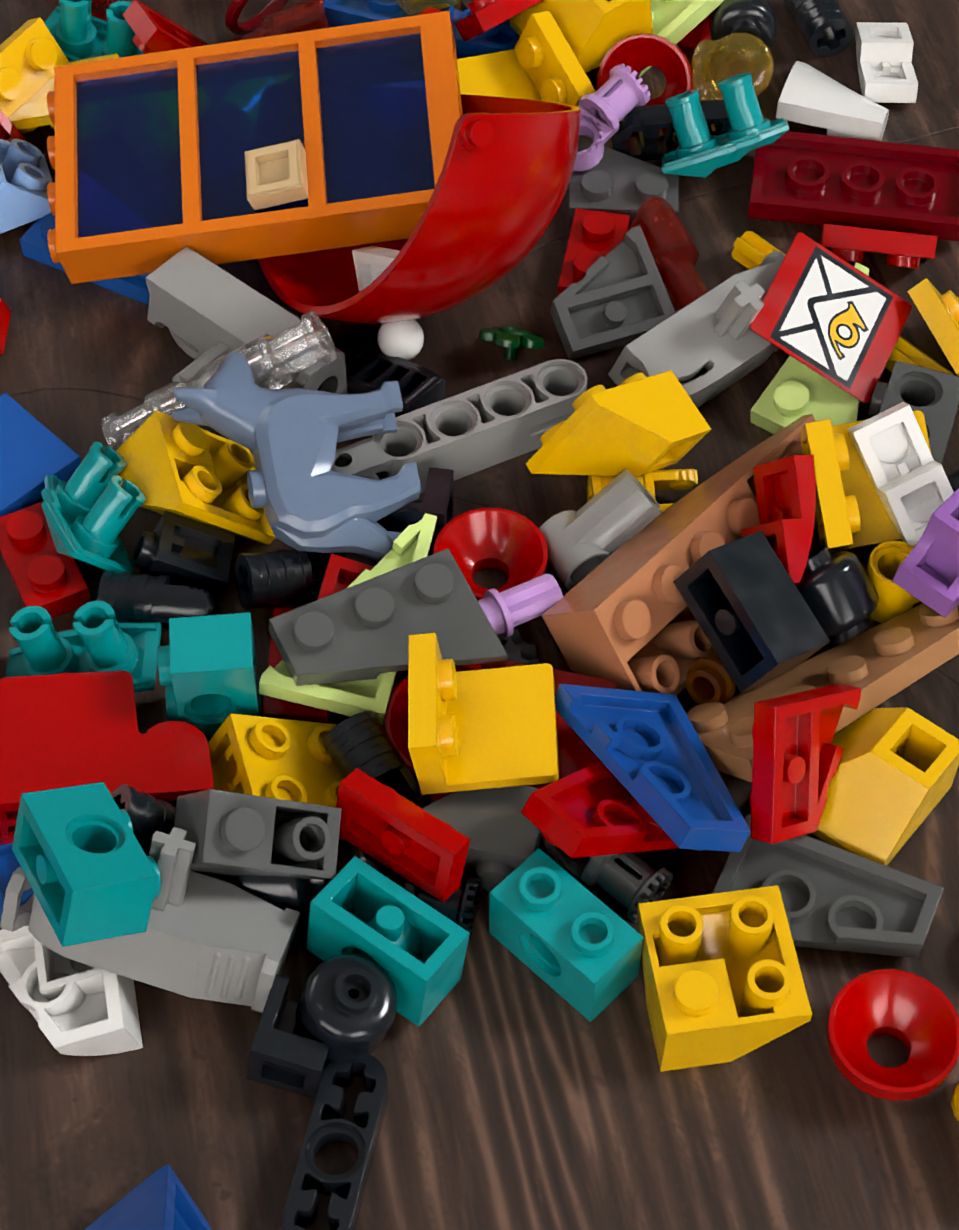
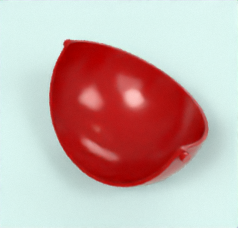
[249,86,581,324]

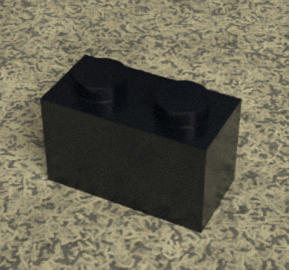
[674,530,830,693]

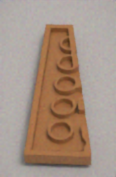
[687,603,959,783]

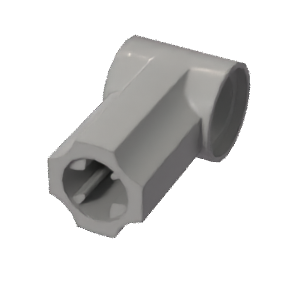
[539,469,662,592]

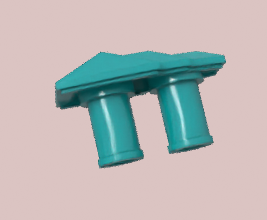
[45,0,145,62]
[662,72,789,178]
[41,442,146,574]
[5,601,162,693]

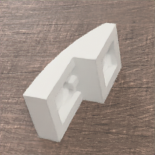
[855,22,918,103]
[847,402,954,546]

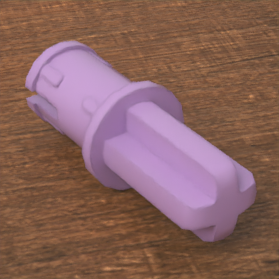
[478,574,563,638]

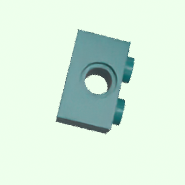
[158,612,262,742]
[12,782,161,947]
[489,848,644,1022]
[306,856,470,1027]

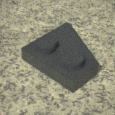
[568,137,679,228]
[549,226,675,360]

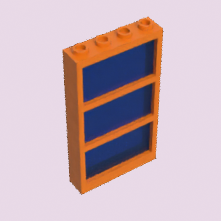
[47,11,463,284]

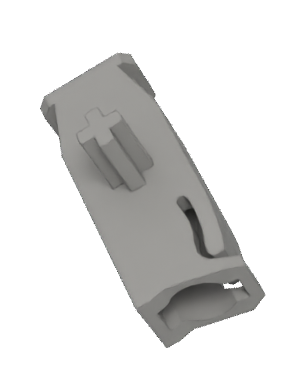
[145,246,348,394]
[608,251,785,408]
[0,827,300,1013]

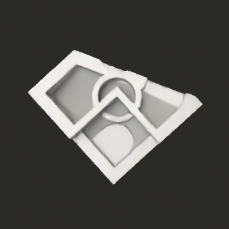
[776,61,889,141]
[0,926,143,1056]

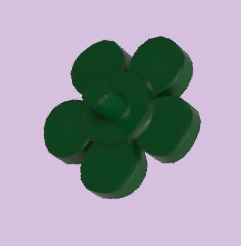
[479,326,545,360]

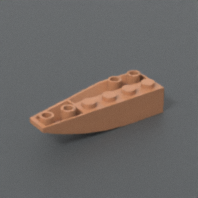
[542,414,816,696]

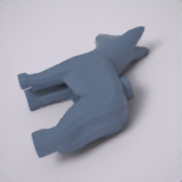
[171,352,421,563]

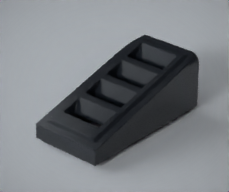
[345,342,446,417]

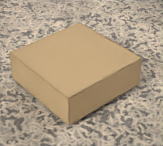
[245,139,309,211]

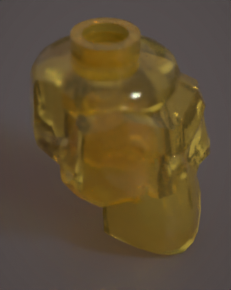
[692,33,774,101]

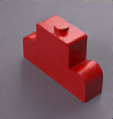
[0,670,214,845]

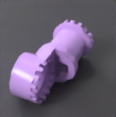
[573,63,651,172]

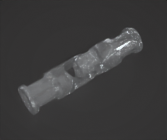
[102,310,337,451]

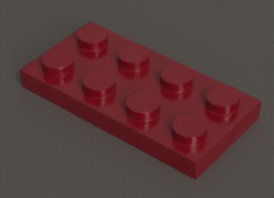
[747,131,959,241]

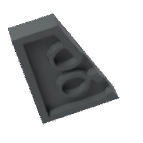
[269,548,508,686]
[712,813,944,958]

